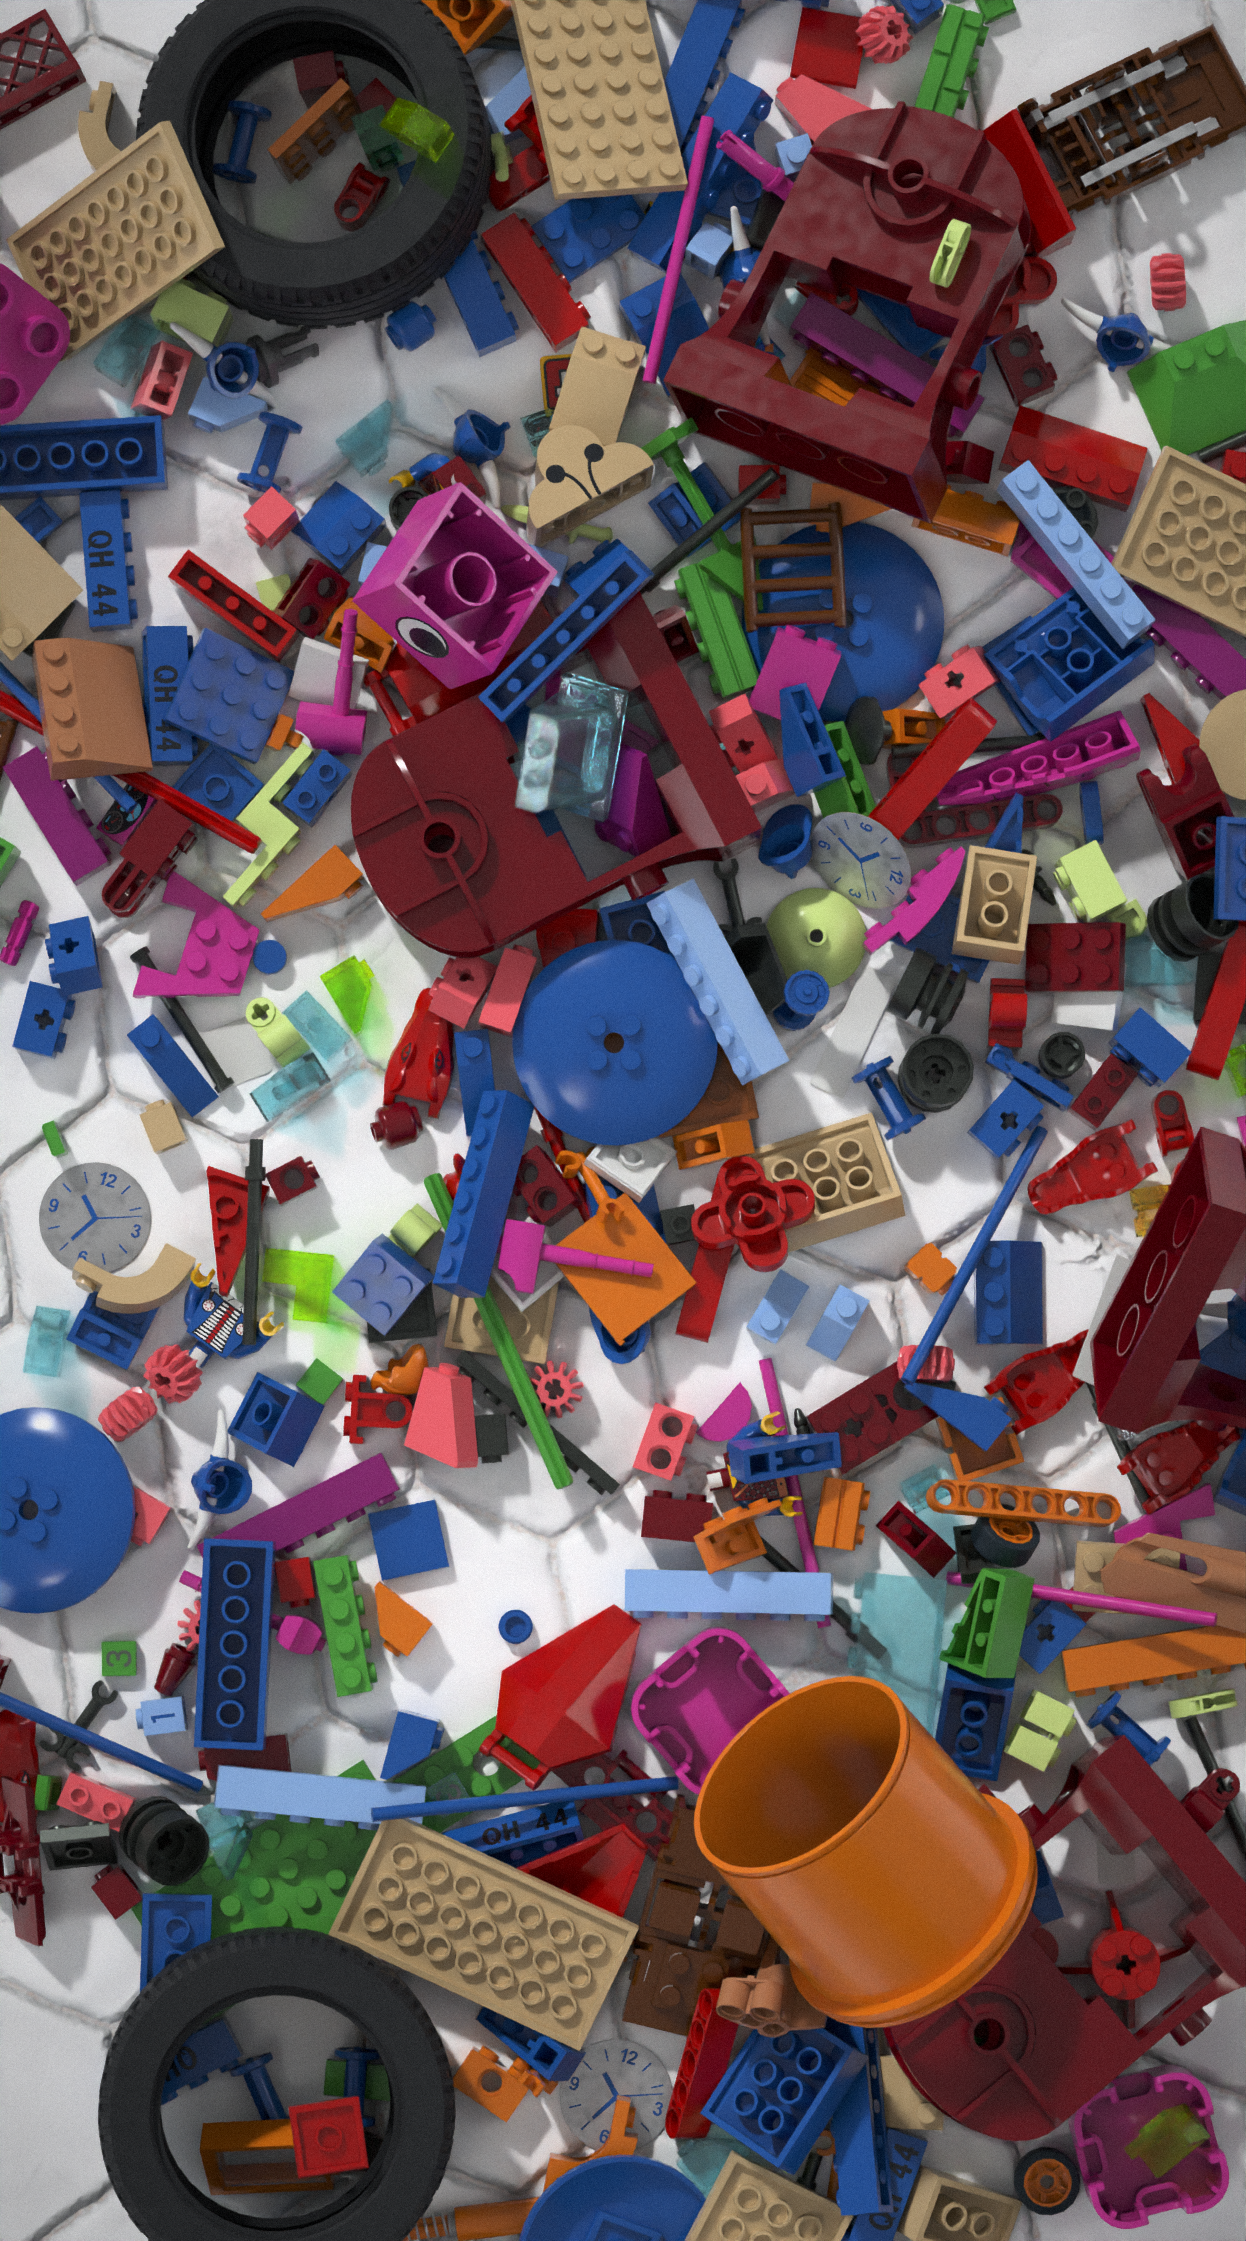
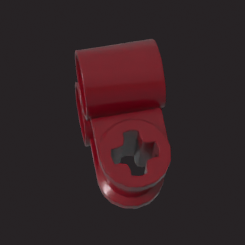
[1180,1768,1240,1834]

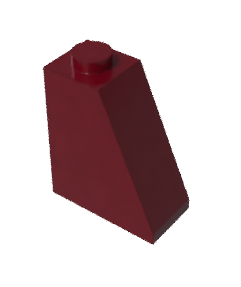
[198,1733,292,1781]

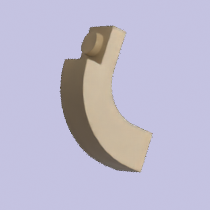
[78,81,121,172]
[72,1243,196,1314]

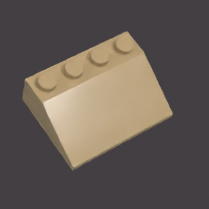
[0,504,83,661]
[746,1112,906,1252]

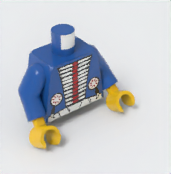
[183,1263,284,1368]

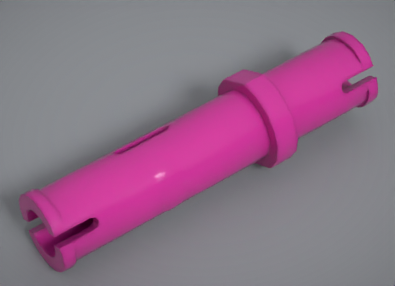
[716,130,794,201]

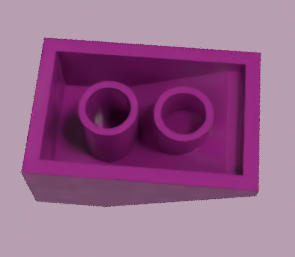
[592,734,671,857]

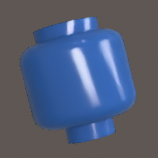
[385,301,437,352]

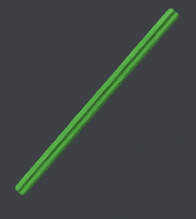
[424,1173,573,1490]

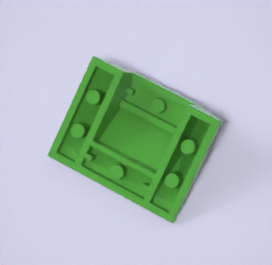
[1126,320,1246,456]

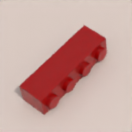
[481,212,591,353]
[168,549,300,662]

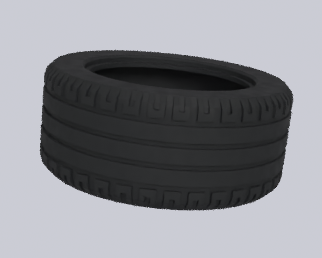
[136,0,493,329]
[98,1926,456,2241]

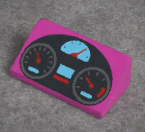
[96,784,157,847]

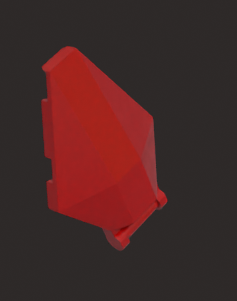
[363,600,553,737]
[479,1604,642,1791]
[516,1823,649,1918]

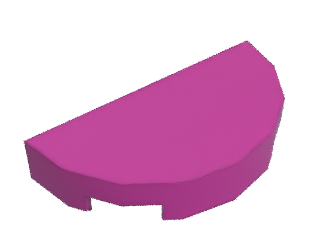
[695,1382,752,1442]

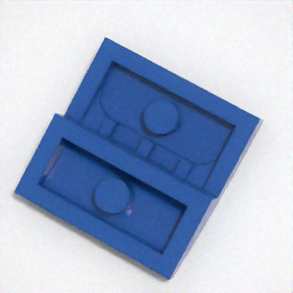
[648,462,740,558]
[66,1291,160,1370]

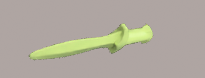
[501,505,613,544]

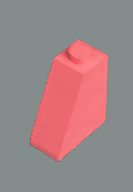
[774,74,872,145]
[735,759,795,813]
[478,944,538,1038]
[404,1363,478,1468]

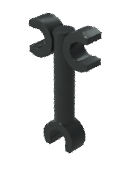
[713,858,762,933]
[39,1680,118,1771]

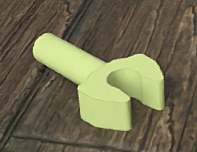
[491,131,513,181]

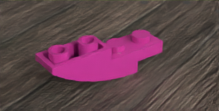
[862,846,966,956]

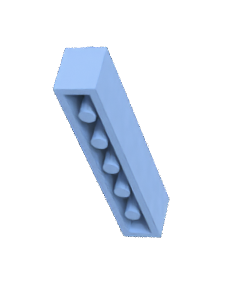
[996,460,1155,649]
[646,878,790,1085]
[624,1569,834,1621]
[214,1764,426,1830]

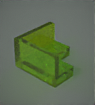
[262,1248,336,1324]
[1124,2103,1211,2178]

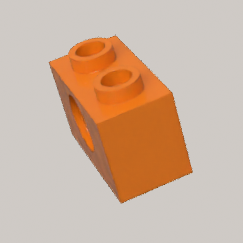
[453,2045,529,2123]

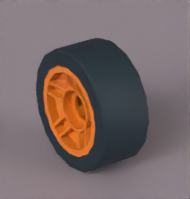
[971,1504,1040,1568]
[1013,2147,1080,2216]

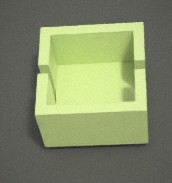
[150,278,234,347]
[1053,840,1127,923]
[1003,1689,1077,1772]

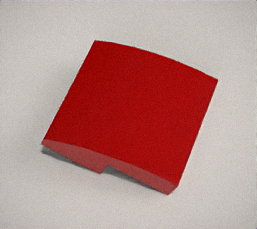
[790,7,863,89]

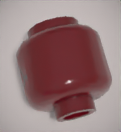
[370,1101,423,1150]

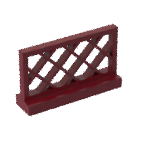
[0,9,86,130]

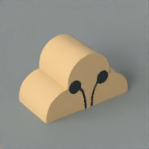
[526,425,654,547]

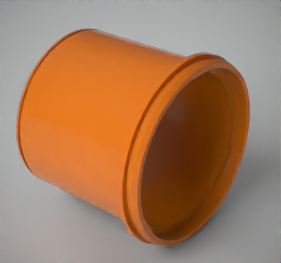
[694,1676,1038,2028]

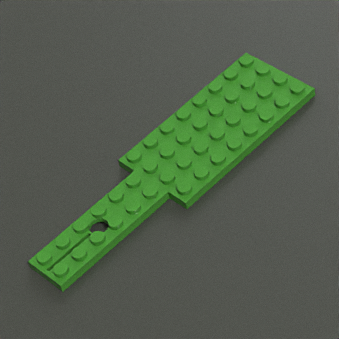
[131,1715,540,2025]

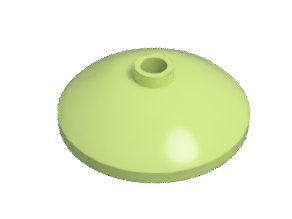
[767,888,867,988]

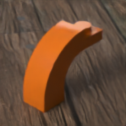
[543,2095,638,2192]

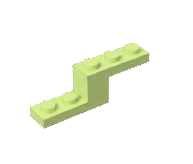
[223,742,315,909]

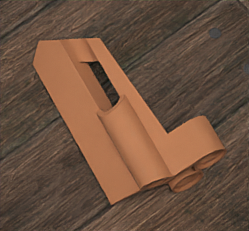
[1100,1533,1246,1633]
[716,1935,828,2037]

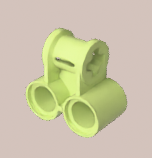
[246,997,311,1069]
[388,1203,442,1258]

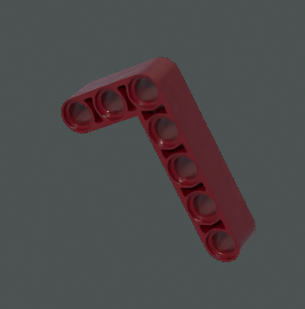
[886,753,1063,848]

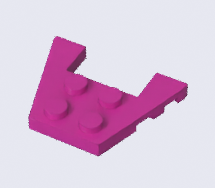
[132,872,260,999]
[1113,1483,1216,1571]

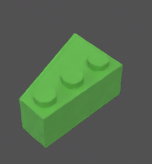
[938,1568,1035,1678]

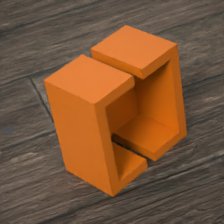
[935,1397,1025,1481]

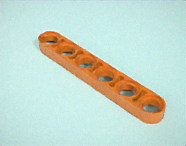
[926,1479,1121,1527]

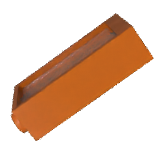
[199,2119,341,2195]

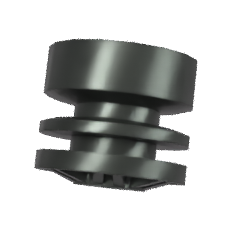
[1147,874,1239,962]
[886,947,969,1034]
[897,1034,974,1113]
[118,1796,210,1886]

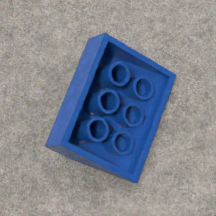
[700,2028,869,2175]

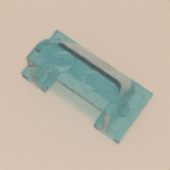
[515,672,629,822]

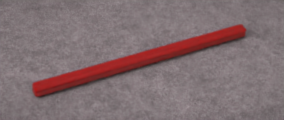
[0,690,261,854]

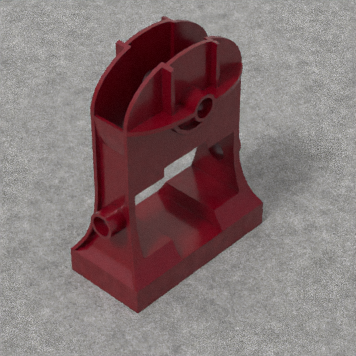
[663,101,1031,524]
[351,591,762,958]
[1090,1127,1246,1434]
[882,1735,1246,2141]

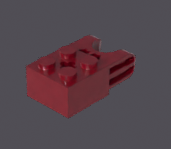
[1136,743,1234,880]
[101,799,198,918]
[806,1361,939,1475]

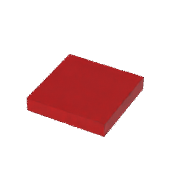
[288,2096,369,2178]

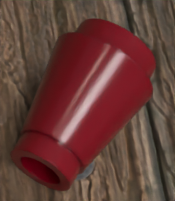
[154,1643,197,1697]

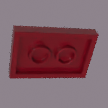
[1025,922,1126,993]

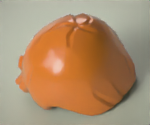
[371,1344,429,1395]

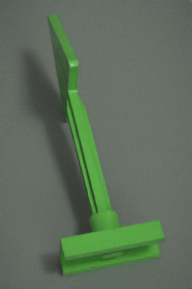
[641,418,763,612]

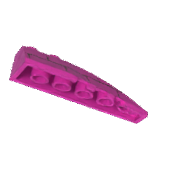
[936,710,1141,805]

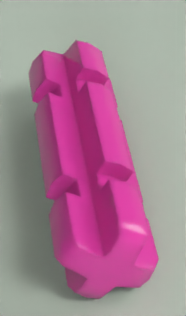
[0,900,39,966]

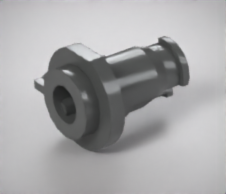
[245,325,320,388]

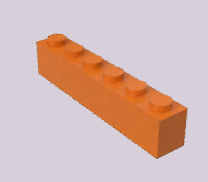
[1060,1625,1246,1697]

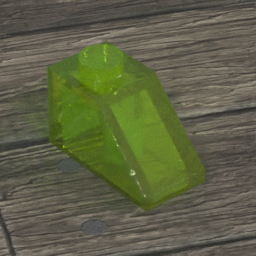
[379,97,455,163]
[319,955,375,1037]

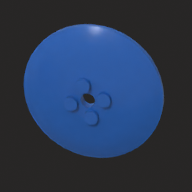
[741,522,945,723]
[512,940,718,1145]
[0,1407,136,1614]
[519,2155,706,2241]

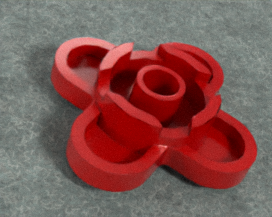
[986,256,1057,337]
[691,1156,815,1272]

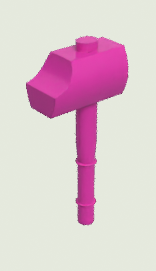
[295,609,367,756]
[496,1219,654,1295]
[179,1570,327,1655]

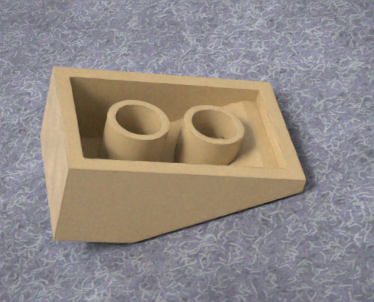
[549,326,646,446]
[952,845,1037,965]
[880,2054,944,2131]
[897,2165,1022,2241]

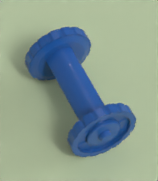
[212,100,272,184]
[237,411,303,493]
[772,970,830,1031]
[852,1056,926,1141]
[1086,1691,1171,1766]
[334,2046,380,2127]
[229,2052,290,2120]

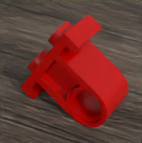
[987,978,1027,1048]
[343,1375,413,1444]

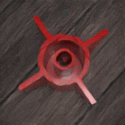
[1056,1890,1189,2029]

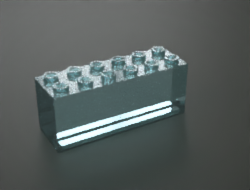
[847,1571,947,1737]

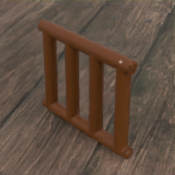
[740,502,847,633]

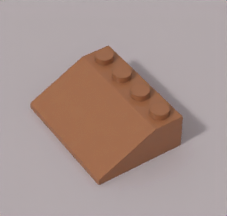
[32,637,153,781]

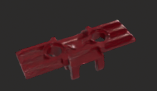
[552,1749,673,1862]
[0,1776,46,1947]

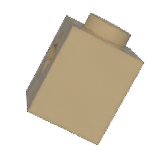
[139,1099,189,1155]

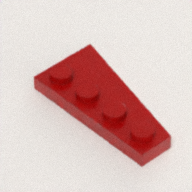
[536,909,600,970]

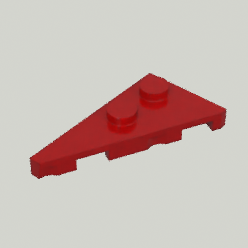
[206,1166,270,1298]

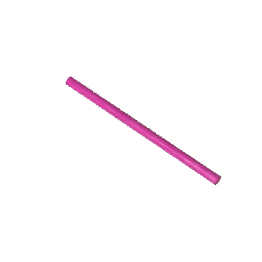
[642,116,714,384]
[758,1358,831,1628]
[946,1571,1217,1627]

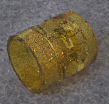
[1129,1184,1171,1238]

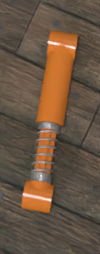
[403,2195,541,2241]

